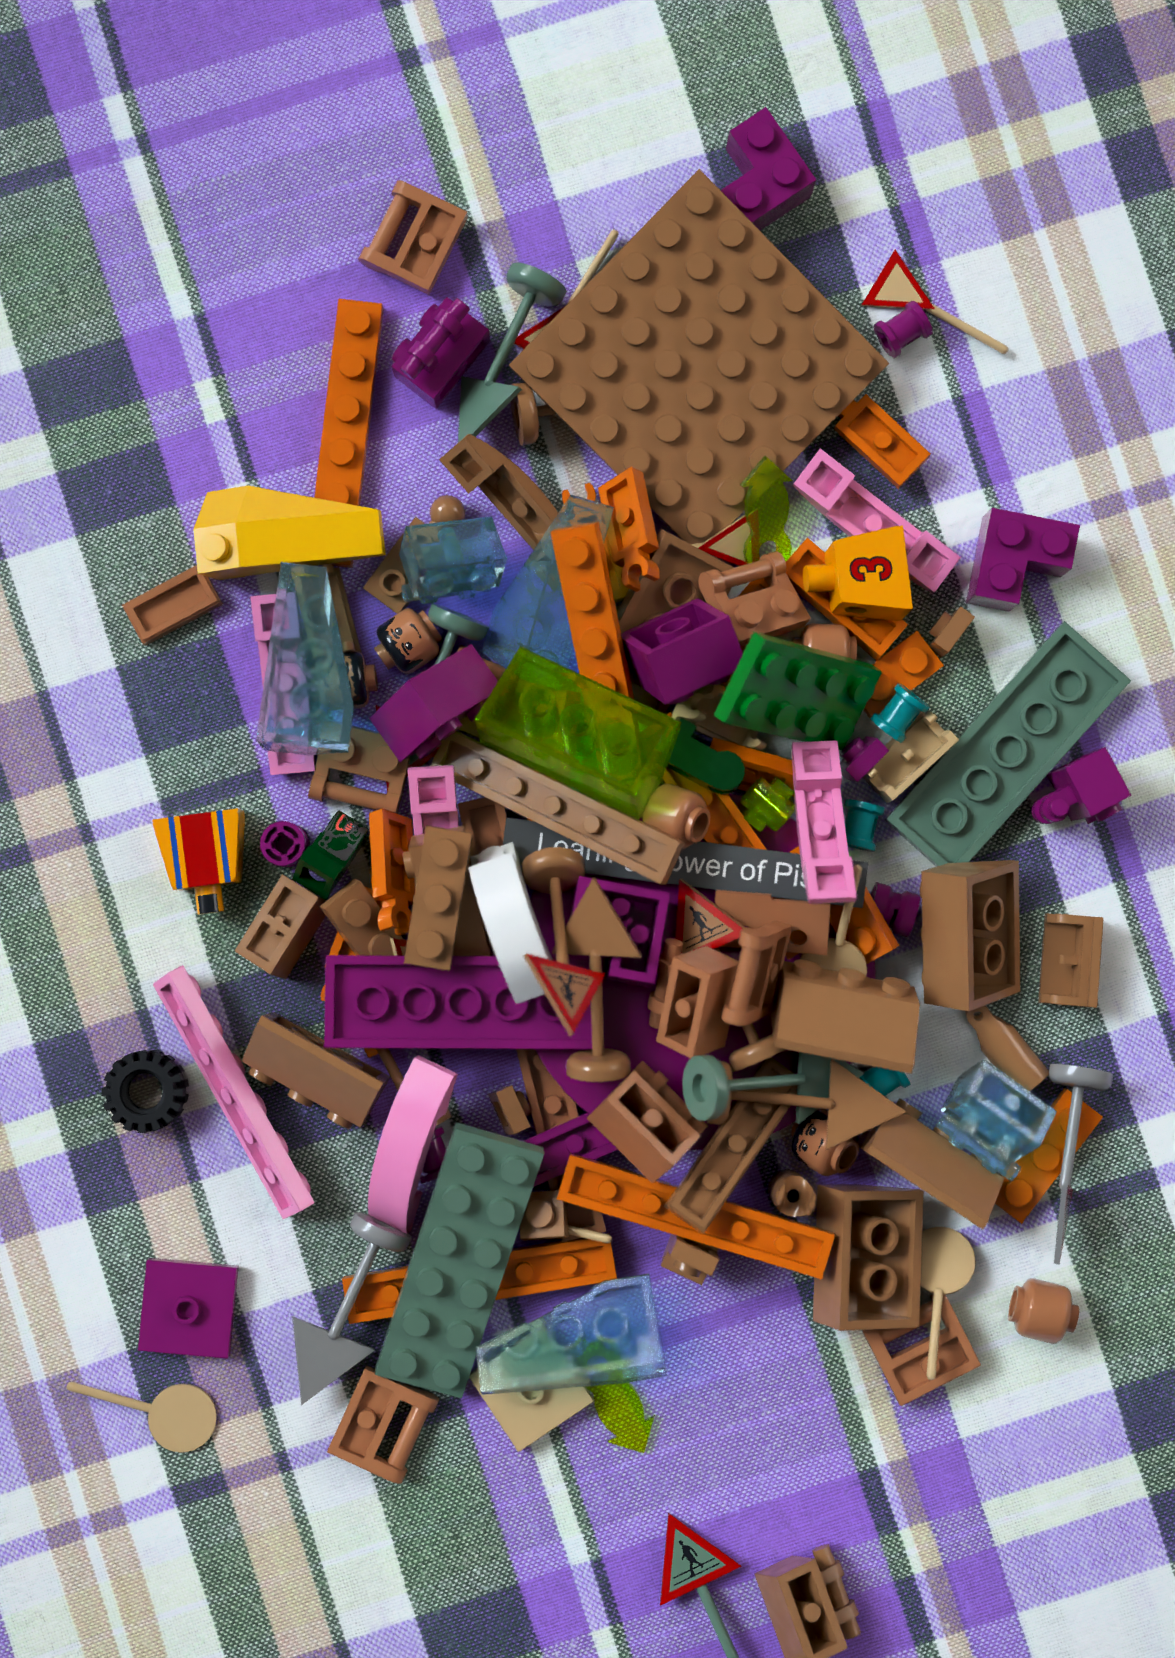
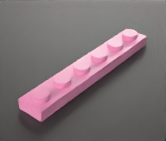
[153,965,315,1219]

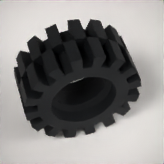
[102,1050,189,1133]

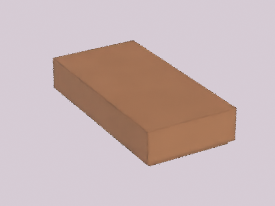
[122,565,223,646]

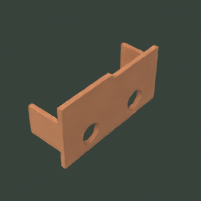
[715,890,831,955]

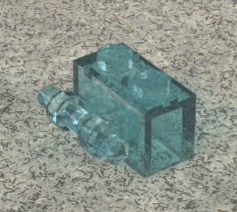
[399,516,507,604]
[936,1059,1057,1181]

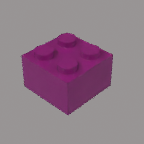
[621,598,743,704]

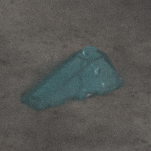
[482,495,614,690]
[256,562,354,755]
[476,1273,667,1395]

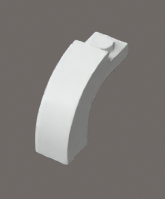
[469,842,553,1004]

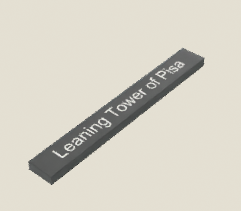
[503,818,868,908]

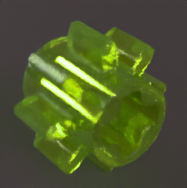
[740,776,795,832]

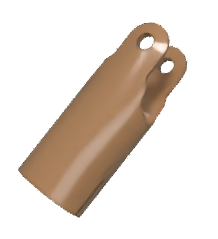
[965,1005,1049,1097]
[768,1169,816,1217]

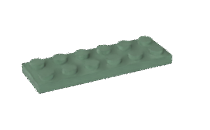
[885,621,1131,867]
[375,1122,544,1399]

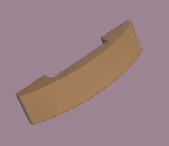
[439,434,567,595]

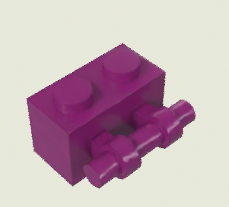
[391,297,490,409]
[1032,747,1132,824]

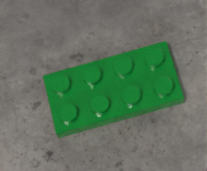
[714,632,882,750]

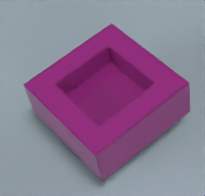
[840,736,889,782]

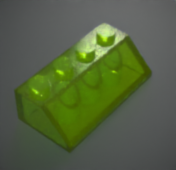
[474,646,681,820]

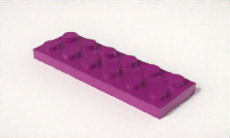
[324,955,602,1049]

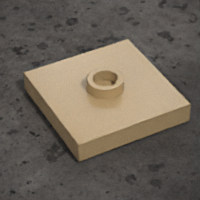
[469,1323,594,1452]

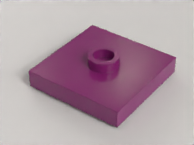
[138,1258,239,1359]

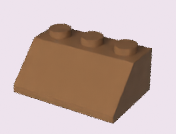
[920,860,1020,1012]
[770,959,920,1074]
[241,1012,390,1129]
[857,1098,1004,1230]
[813,1184,924,1331]

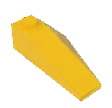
[193,485,386,581]

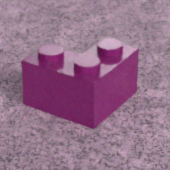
[721,107,816,231]
[966,508,1080,612]
[369,644,503,763]
[569,876,670,988]

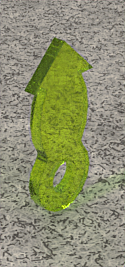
[740,456,793,564]
[573,1341,655,1453]

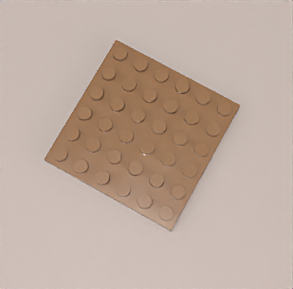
[509,169,889,544]

